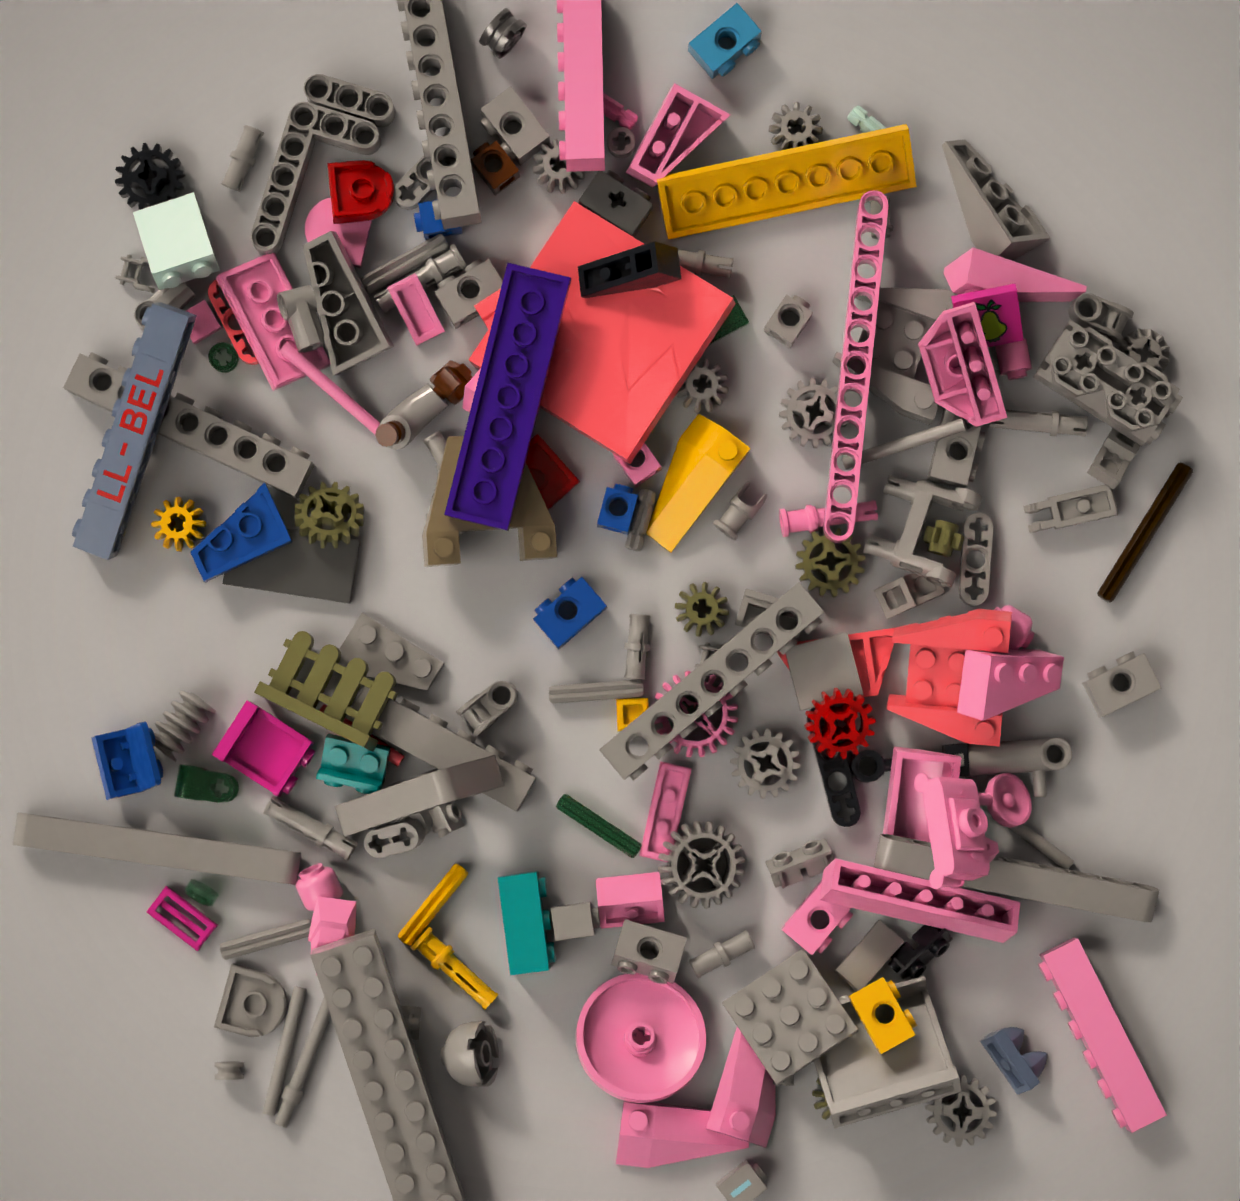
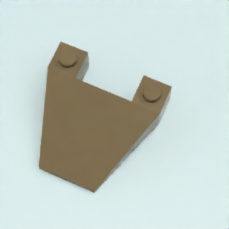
[422,436,557,567]

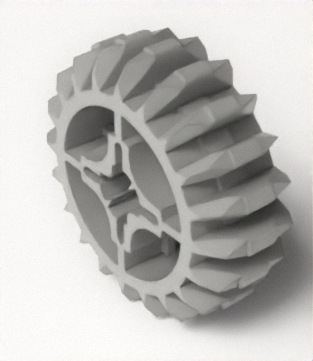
[658,821,745,909]

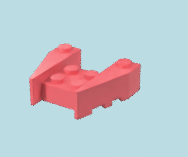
[887,609,1012,747]

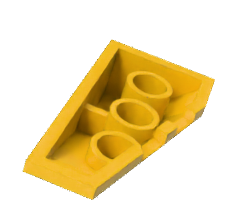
[646,414,750,553]

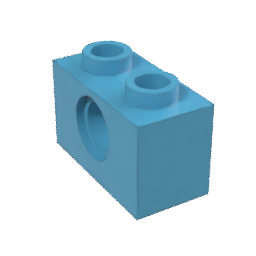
[688,3,762,79]

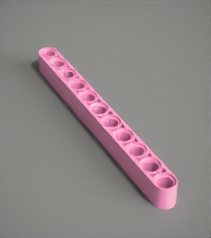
[823,190,889,543]

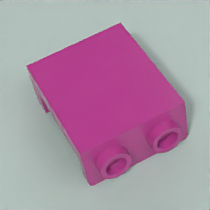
[212,700,316,797]

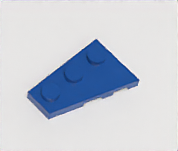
[190,483,293,583]

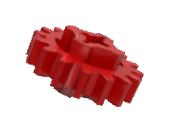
[804,688,876,759]

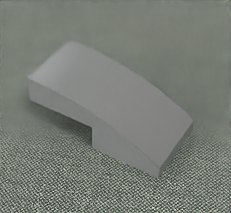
[1087,428,1141,489]
[874,573,945,619]
[834,920,904,991]

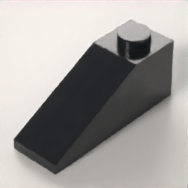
[578,241,681,298]

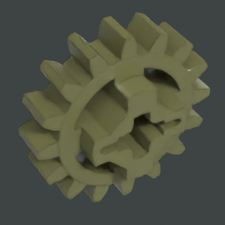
[295,482,364,549]
[795,528,865,598]

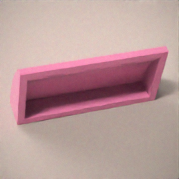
[883,747,962,881]

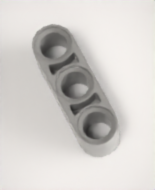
[304,74,396,127]

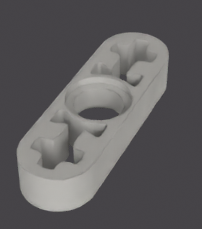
[393,133,456,210]
[958,513,993,606]

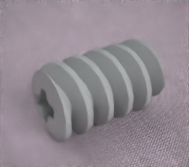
[154,690,216,762]

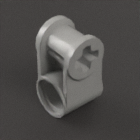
[1068,293,1134,343]
[456,681,518,737]

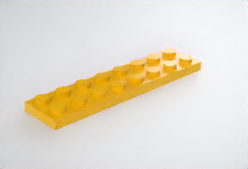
[657,124,917,240]

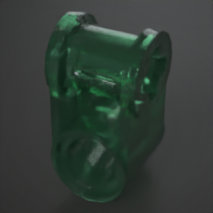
[174,764,239,803]

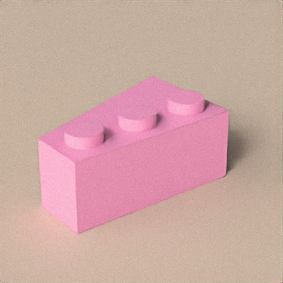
[625,84,731,188]
[957,649,1064,721]

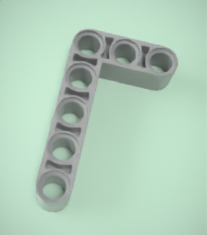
[251,102,381,255]
[335,755,505,837]

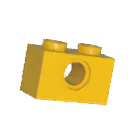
[848,977,917,1054]

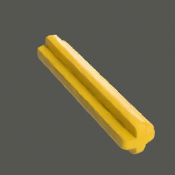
[398,863,468,946]

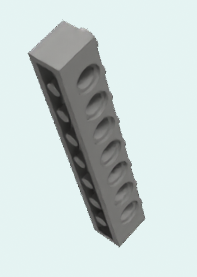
[397,0,482,230]
[63,352,315,499]
[599,582,824,781]

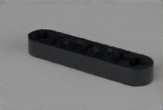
[806,707,861,827]

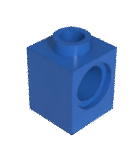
[414,200,463,240]
[597,484,638,535]

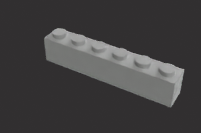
[346,686,536,812]

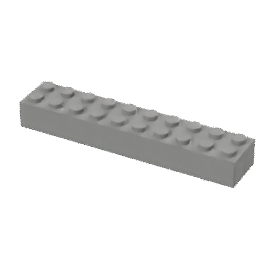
[311,928,467,1201]

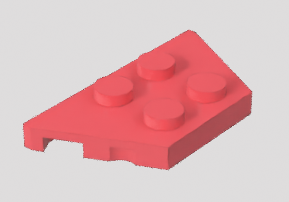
[777,628,894,699]

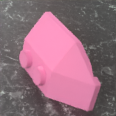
[918,302,1008,427]

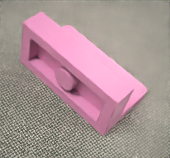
[596,872,665,929]

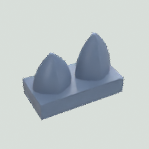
[980,1027,1048,1095]

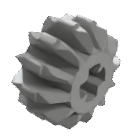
[769,102,823,151]
[532,139,585,194]
[676,358,729,413]

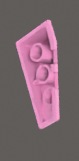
[943,247,1087,302]
[706,1027,776,1148]
[616,1101,749,1168]

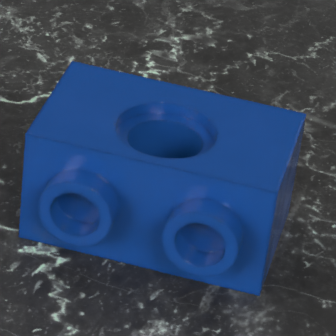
[533,577,607,650]

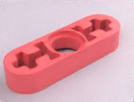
[208,280,259,365]

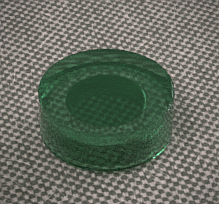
[185,879,219,906]

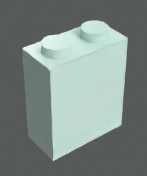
[133,192,220,290]

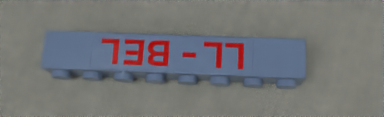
[72,302,197,560]

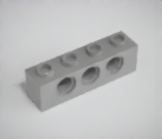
[927,360,1000,488]

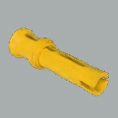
[410,926,498,1010]

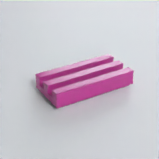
[146,886,218,951]

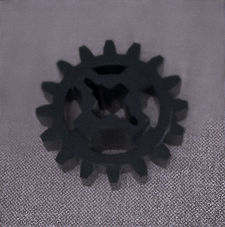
[115,143,186,210]

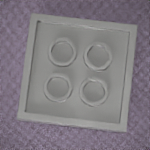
[722,949,858,1086]

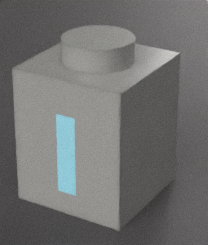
[716,1159,768,1201]

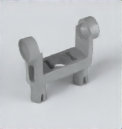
[863,474,982,588]

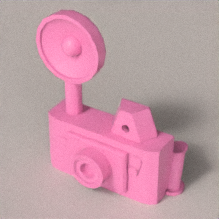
[914,773,1032,889]

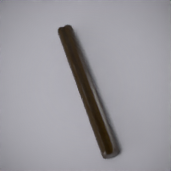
[1097,462,1193,603]

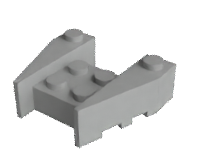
[832,288,958,425]

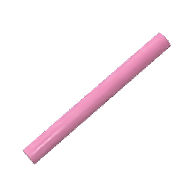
[279,342,380,435]

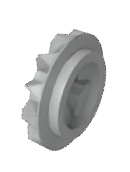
[1119,329,1170,372]

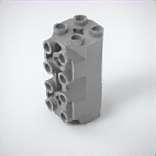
[1033,320,1183,446]

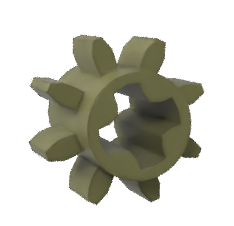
[923,520,964,557]

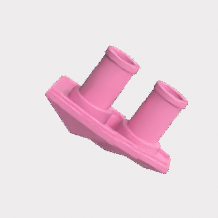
[308,896,357,976]

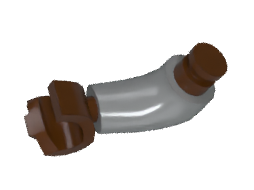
[375,360,472,450]

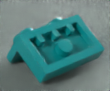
[316,733,391,794]

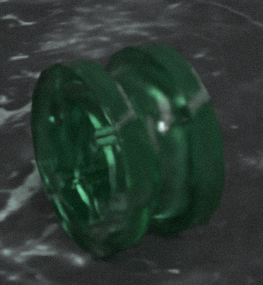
[208,342,239,373]

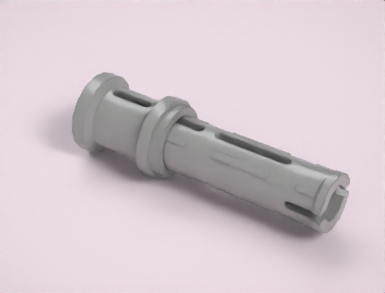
[374,244,467,314]

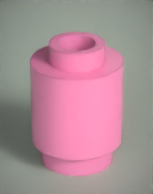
[995,338,1032,380]

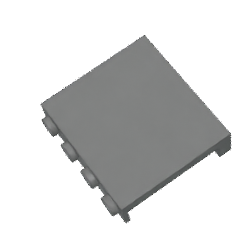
[814,976,961,1128]

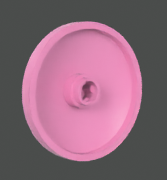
[576,973,706,1103]

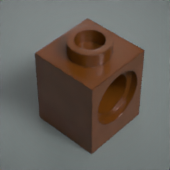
[471,141,520,196]

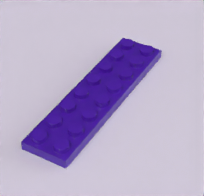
[444,262,572,531]

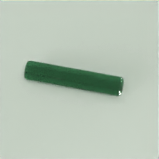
[556,794,642,858]

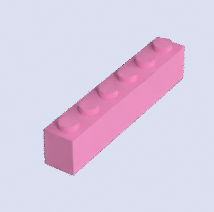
[557,0,605,172]
[819,858,1020,943]
[1038,937,1167,1133]

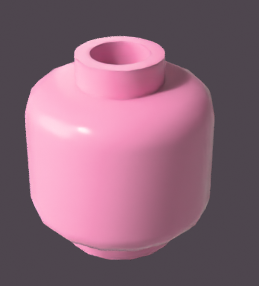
[994,605,1035,650]
[295,863,343,911]

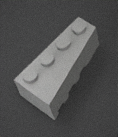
[302,231,394,376]

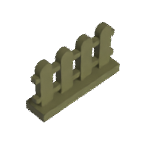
[254,631,398,752]

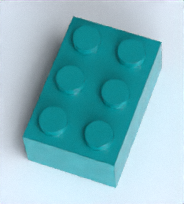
[498,871,556,976]

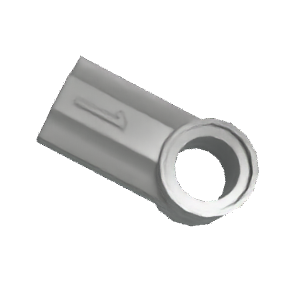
[134,282,195,331]
[277,285,325,353]

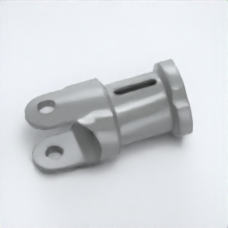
[713,481,767,541]

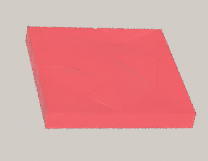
[469,201,736,464]

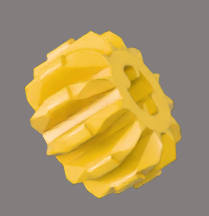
[151,497,207,552]

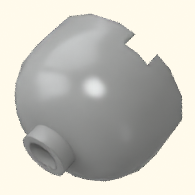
[440,1021,499,1087]

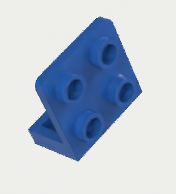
[91,721,163,800]

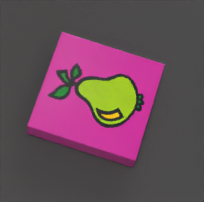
[951,284,1024,347]

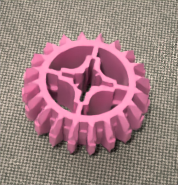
[654,671,738,758]

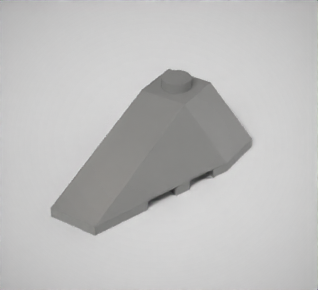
[942,140,1050,261]

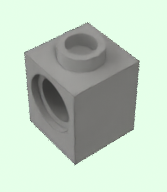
[764,294,813,348]

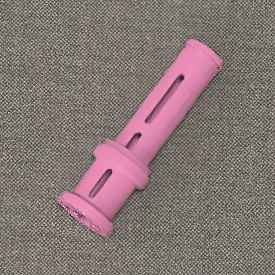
[779,500,878,537]

